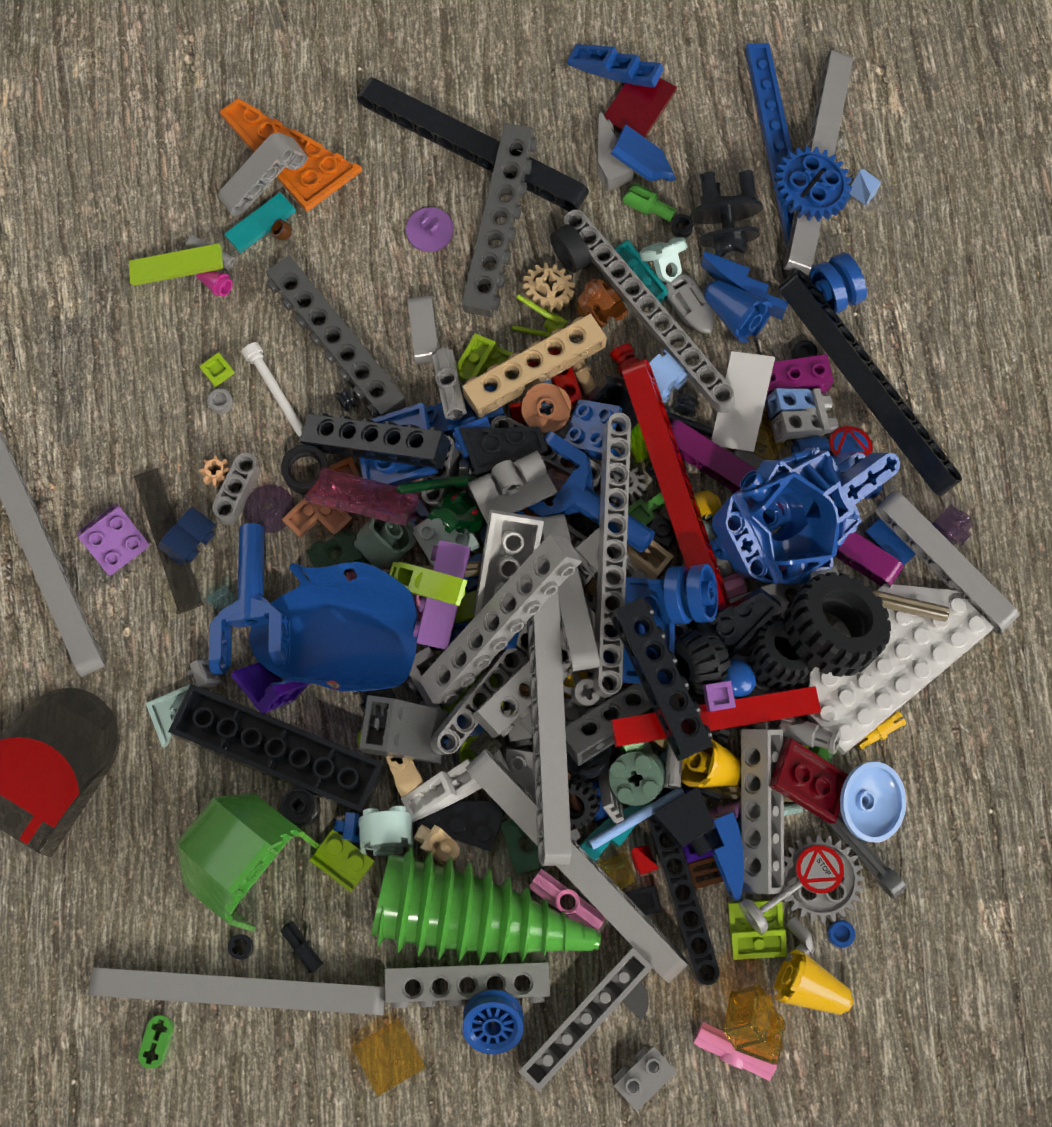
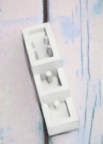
[401,747,509,822]

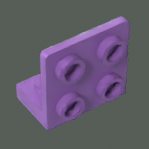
[76,502,150,575]

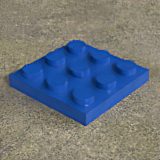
[360,403,438,494]

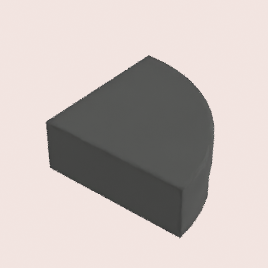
[622,981,649,1020]

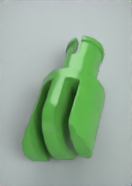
[623,183,677,223]

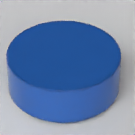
[827,920,855,948]

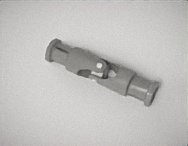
[749,718,841,754]

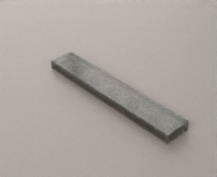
[134,468,204,614]

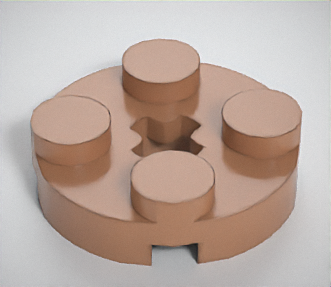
[521,383,571,434]

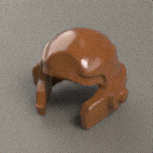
[577,278,628,328]

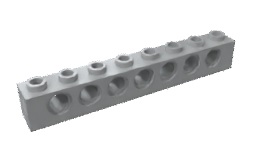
[419,534,582,705]

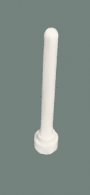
[241,342,304,439]

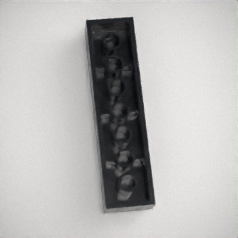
[168,684,386,815]

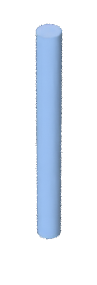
[588,787,685,850]

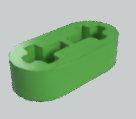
[138,1015,174,1069]

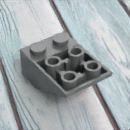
[359,695,448,764]

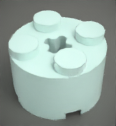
[359,806,414,856]

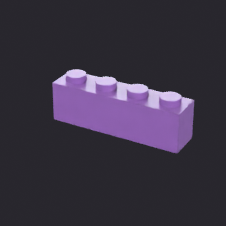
[413,540,471,650]

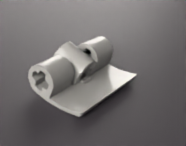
[468,451,557,524]

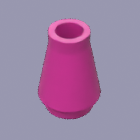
[196,271,233,297]

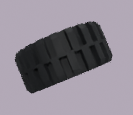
[784,572,891,677]

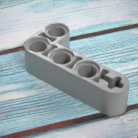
[218,132,308,216]

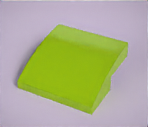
[457,333,514,383]
[727,898,787,960]

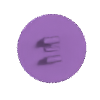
[406,207,454,252]

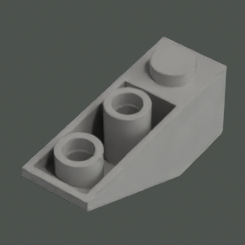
[597,113,634,192]

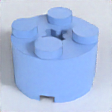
[649,349,688,405]

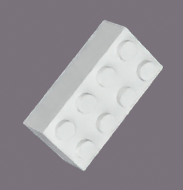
[473,510,544,624]

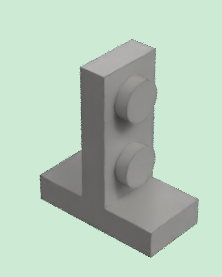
[406,647,442,709]

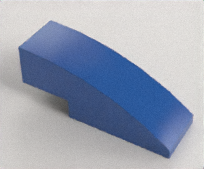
[712,812,744,901]

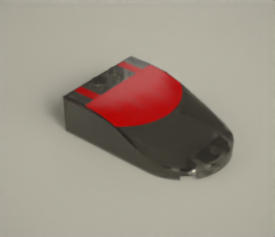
[0,688,120,857]

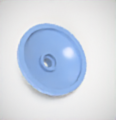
[840,762,906,843]

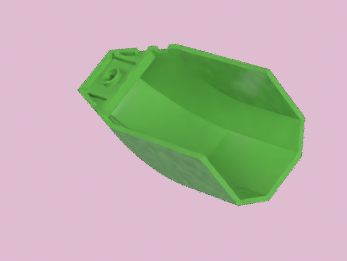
[176,793,320,932]

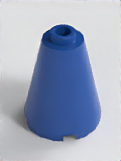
[704,280,772,343]

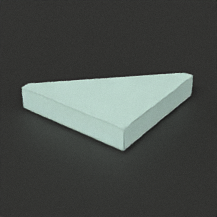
[146,684,190,748]

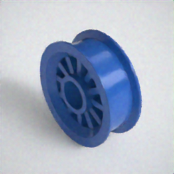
[462,989,524,1054]

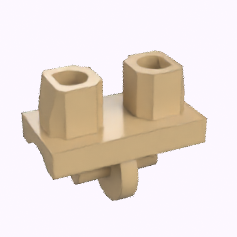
[413,825,460,866]

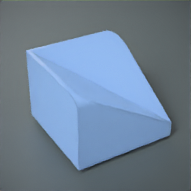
[849,169,881,205]

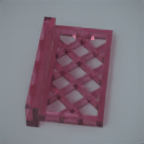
[305,468,420,526]

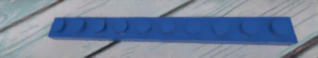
[745,43,798,248]

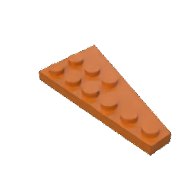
[219,98,362,212]

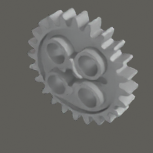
[782,835,865,924]

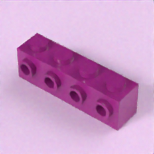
[766,354,833,398]

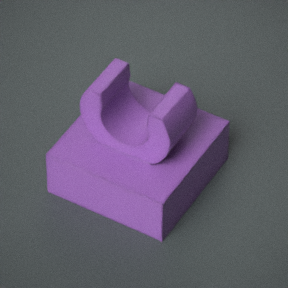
[703,681,736,712]

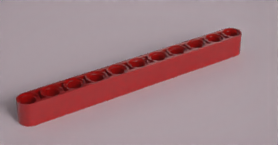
[622,359,730,611]

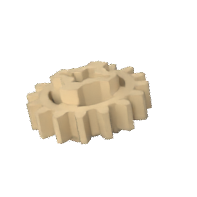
[522,263,575,313]

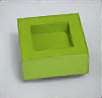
[199,352,235,387]

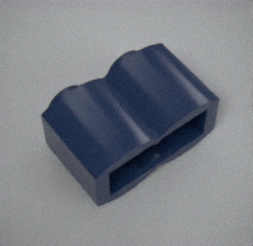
[158,506,216,566]

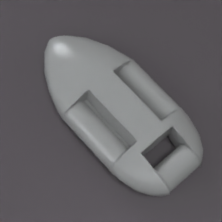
[665,274,714,334]

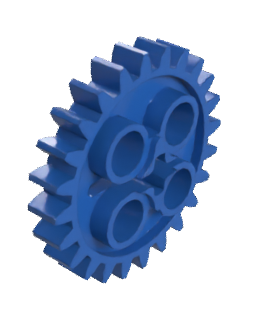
[773,146,853,222]

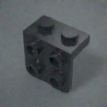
[585,375,638,432]

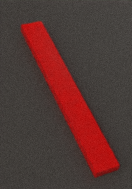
[610,686,821,747]

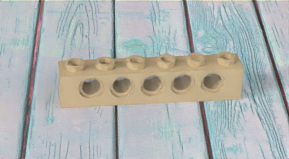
[462,314,606,419]

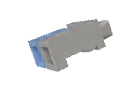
[765,388,839,443]

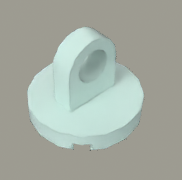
[639,237,688,282]

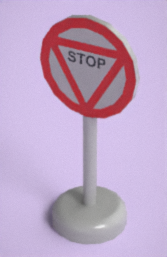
[739,845,844,935]

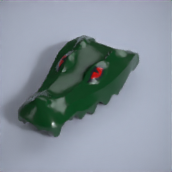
[427,489,487,534]

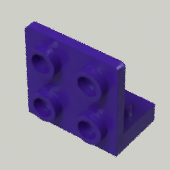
[231,662,310,714]

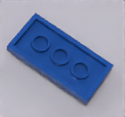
[622,577,675,685]

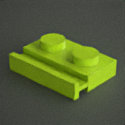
[309,829,375,893]

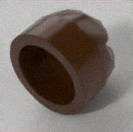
[271,219,292,240]

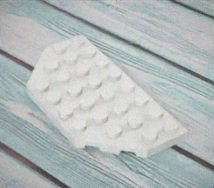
[807,584,994,755]

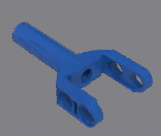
[527,430,655,553]
[209,523,291,675]

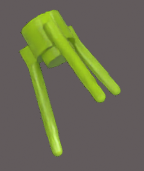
[511,294,568,338]

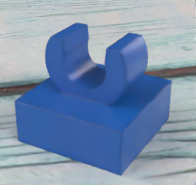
[334,812,363,843]

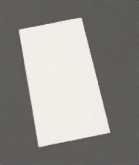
[711,351,775,452]

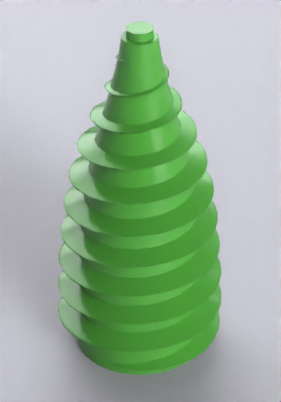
[371,846,601,964]

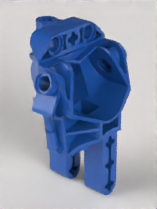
[710,448,900,585]

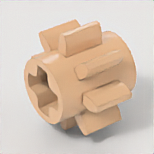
[199,455,230,488]

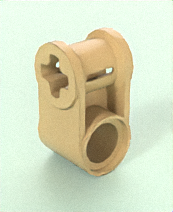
[386,756,424,798]

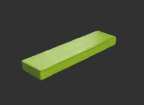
[129,243,223,286]

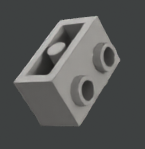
[613,1046,677,1112]

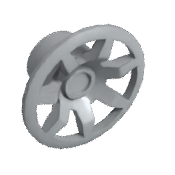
[563,669,611,721]

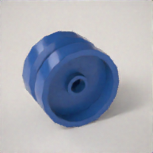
[809,252,867,314]
[664,564,718,624]

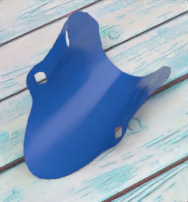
[249,562,417,691]

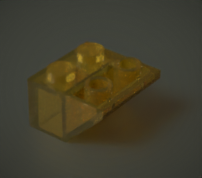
[723,984,786,1065]

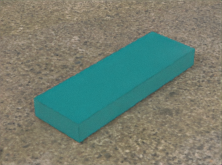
[224,192,296,254]
[614,240,668,309]

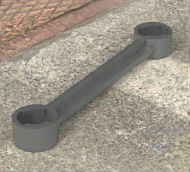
[825,814,907,899]

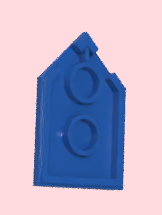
[610,125,676,181]

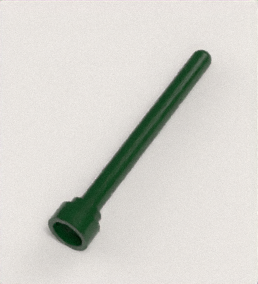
[396,471,492,494]

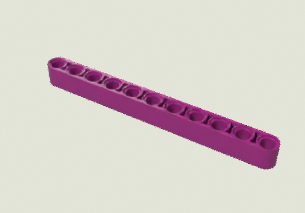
[670,419,903,588]

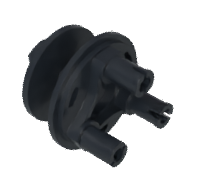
[690,170,763,257]

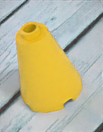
[681,739,741,788]
[774,949,854,1015]

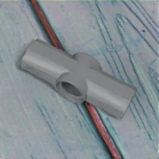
[432,348,466,421]

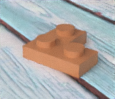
[281,486,353,539]

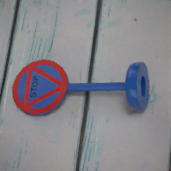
[829,426,873,457]

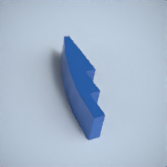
[567,44,664,88]
[701,251,788,320]

